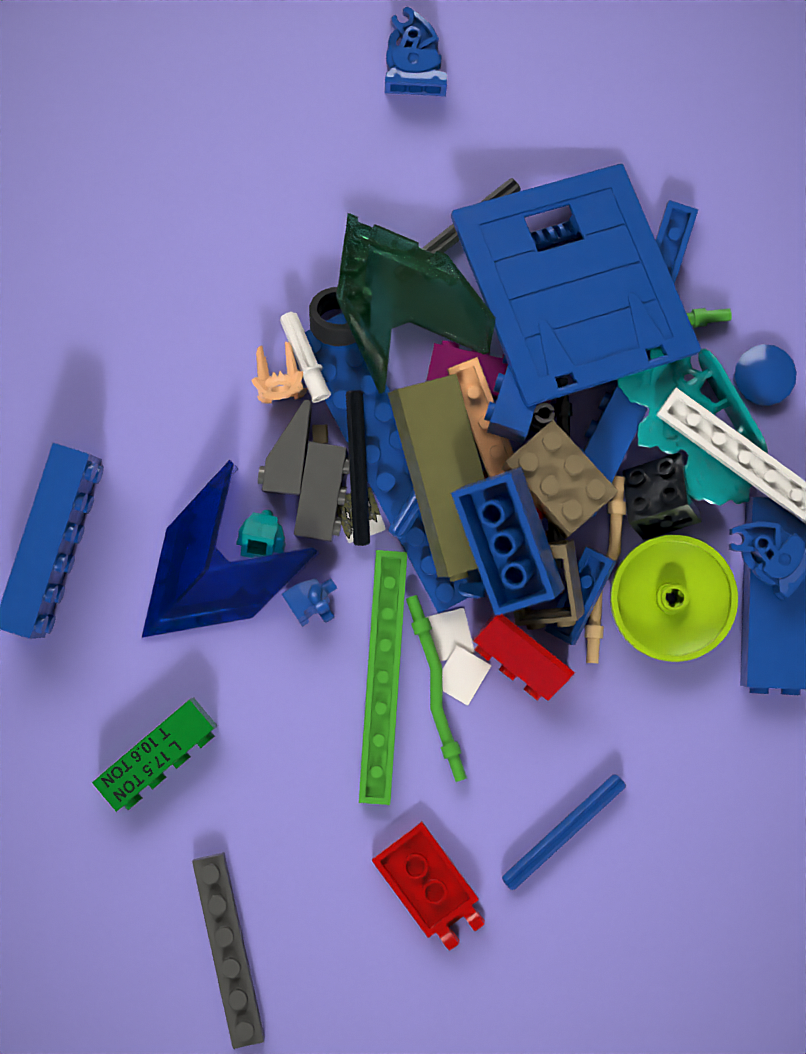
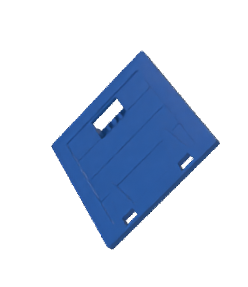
[451,164,701,407]

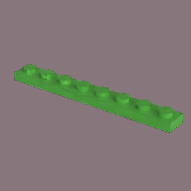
[359,550,407,805]

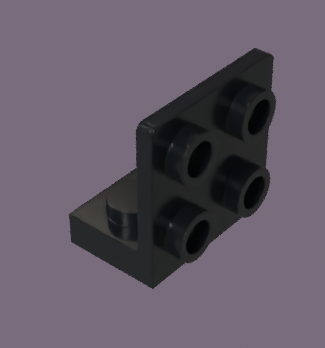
[622,452,702,540]

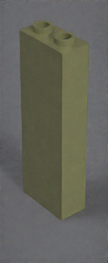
[388,374,485,581]

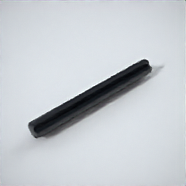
[346,390,370,546]

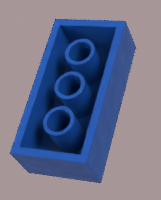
[451,467,565,616]

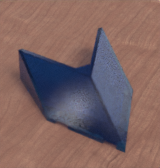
[141,460,321,638]

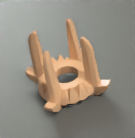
[251,341,308,404]

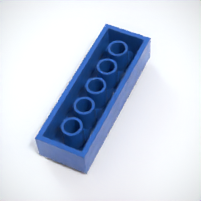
[0,443,104,639]

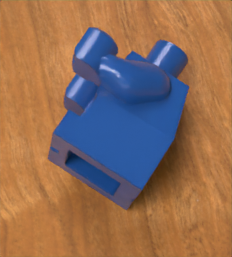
[282,578,338,627]

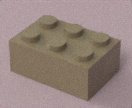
[502,420,618,540]

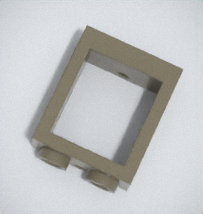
[513,539,585,630]

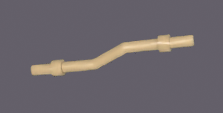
[584,476,626,664]

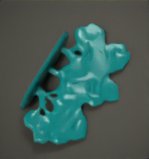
[618,347,768,506]

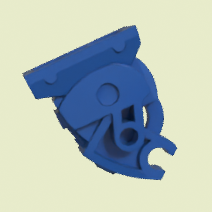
[385,7,447,96]
[729,521,806,600]

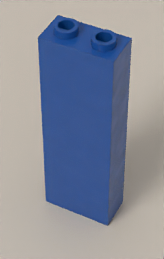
[740,497,806,695]

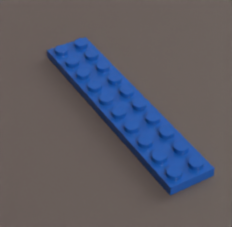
[305,310,482,614]

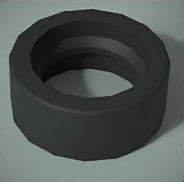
[309,287,369,346]

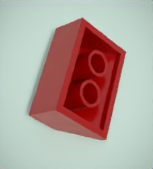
[472,613,575,701]

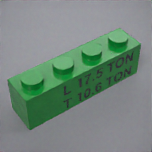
[92,698,217,812]

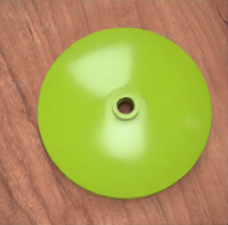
[610,535,738,662]

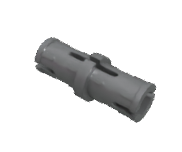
[530,403,555,433]

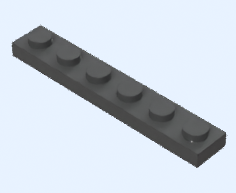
[192,852,265,1049]

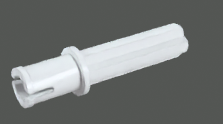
[280,312,331,403]

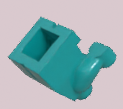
[236,510,286,562]

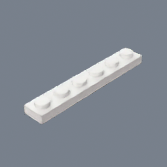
[656,388,806,524]

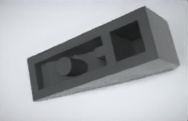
[258,400,312,496]

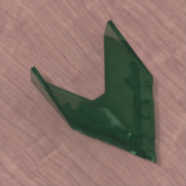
[336,213,496,394]

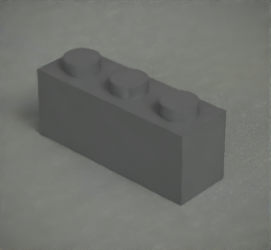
[294,441,350,542]

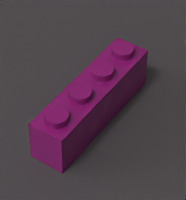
[426,340,551,406]

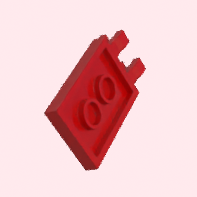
[372,821,485,951]

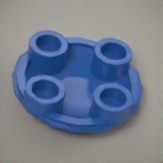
[733,344,797,407]

